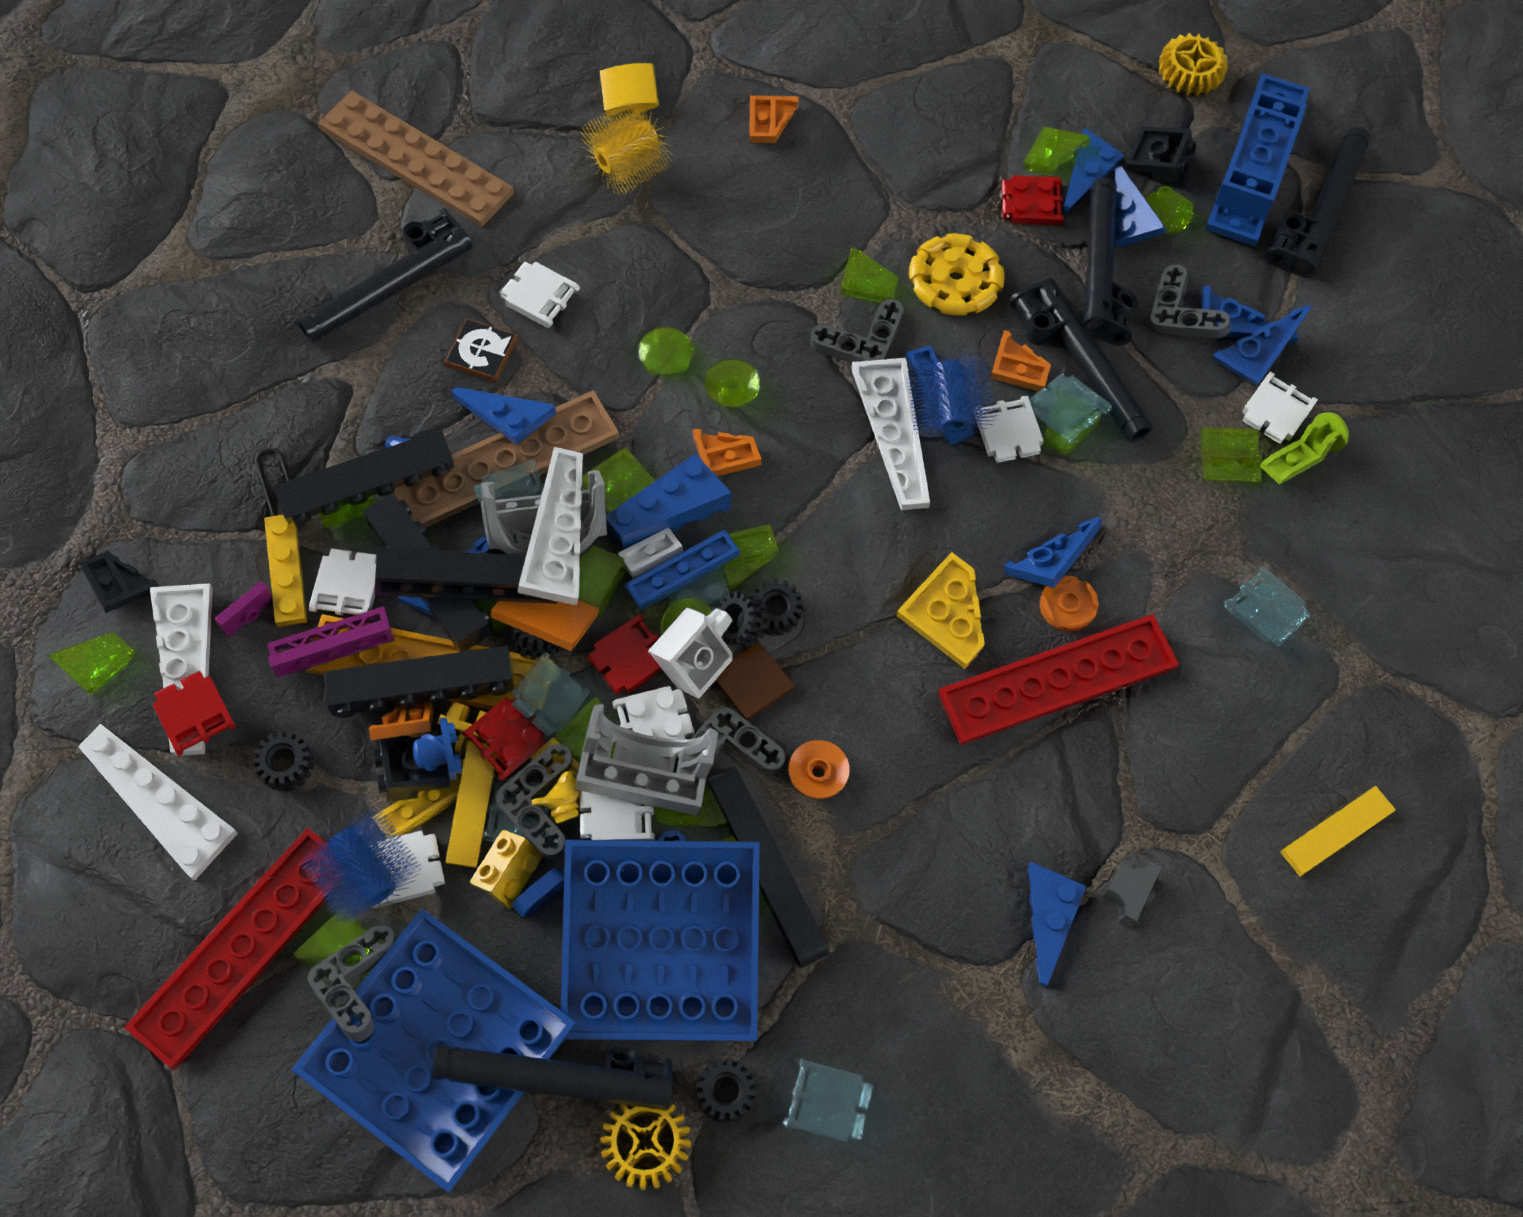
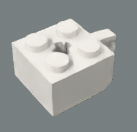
[648,608,733,699]

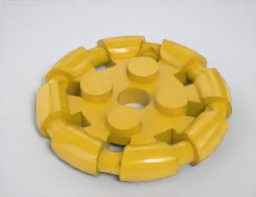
[909,233,1005,316]

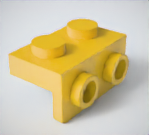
[470,830,543,909]

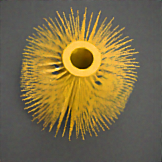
[581,97,672,195]

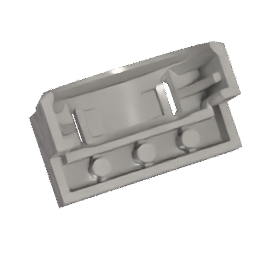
[481,470,607,556]
[574,704,718,816]

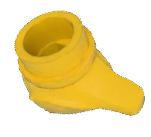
[531,771,580,824]

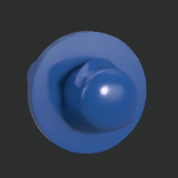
[413,718,462,780]

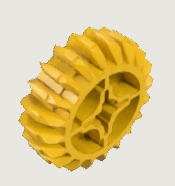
[1159,33,1228,97]
[600,1104,691,1190]

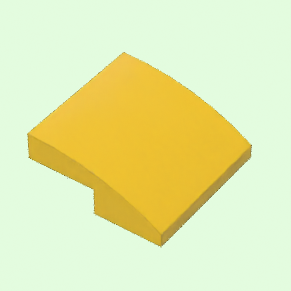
[600,63,659,116]

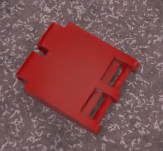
[1001,175,1064,226]
[588,614,662,694]
[152,670,236,756]
[461,695,549,781]

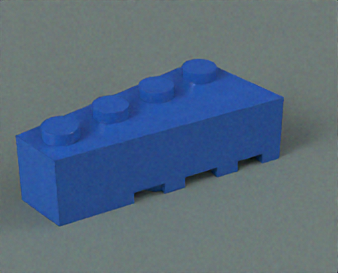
[606,453,731,551]

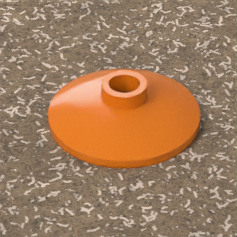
[788,740,850,799]

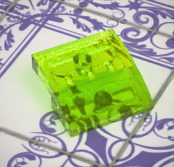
[1200,427,1262,482]

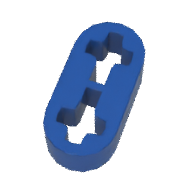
[512,867,564,919]

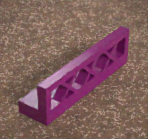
[267,606,395,678]

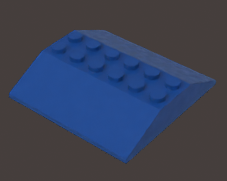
[561,840,760,1041]
[291,909,576,1193]

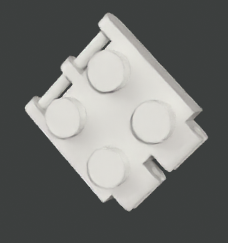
[500,262,580,328]
[1241,371,1318,444]
[973,396,1043,463]
[309,548,376,616]
[612,686,694,739]
[580,791,655,841]
[369,830,445,908]

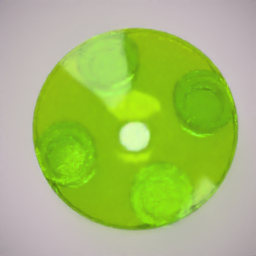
[1145,186,1194,234]
[639,327,693,374]

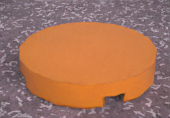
[1039,575,1099,632]

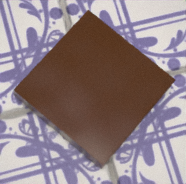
[714,642,794,721]

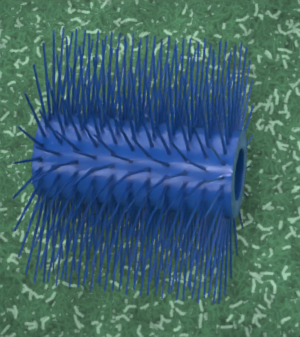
[906,350,997,440]
[301,809,422,924]

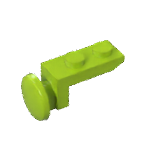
[1260,412,1349,485]

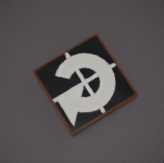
[444,318,518,383]

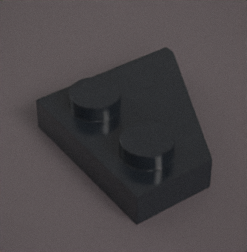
[79,551,159,614]

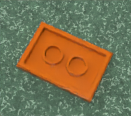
[491,600,599,651]

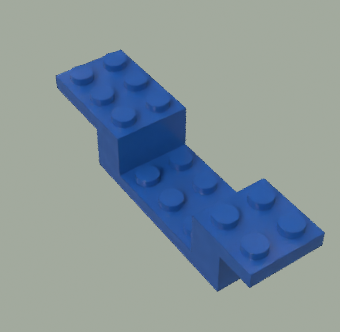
[1205,73,1310,247]

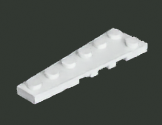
[852,358,930,510]
[517,447,583,606]
[150,583,213,756]
[78,724,238,881]

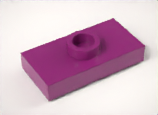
[215,581,273,638]

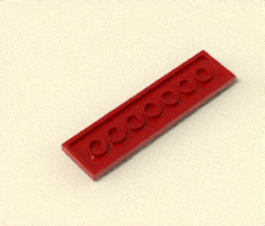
[938,614,1179,746]
[124,827,348,1071]

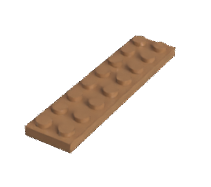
[318,90,514,228]
[393,390,620,528]

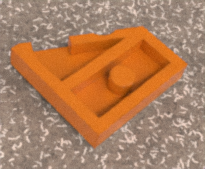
[750,96,799,143]
[990,330,1051,393]
[692,429,762,477]
[369,703,434,741]

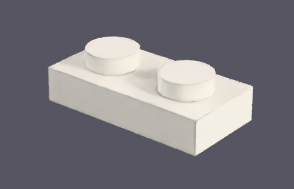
[618,527,683,579]

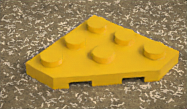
[896,552,985,669]

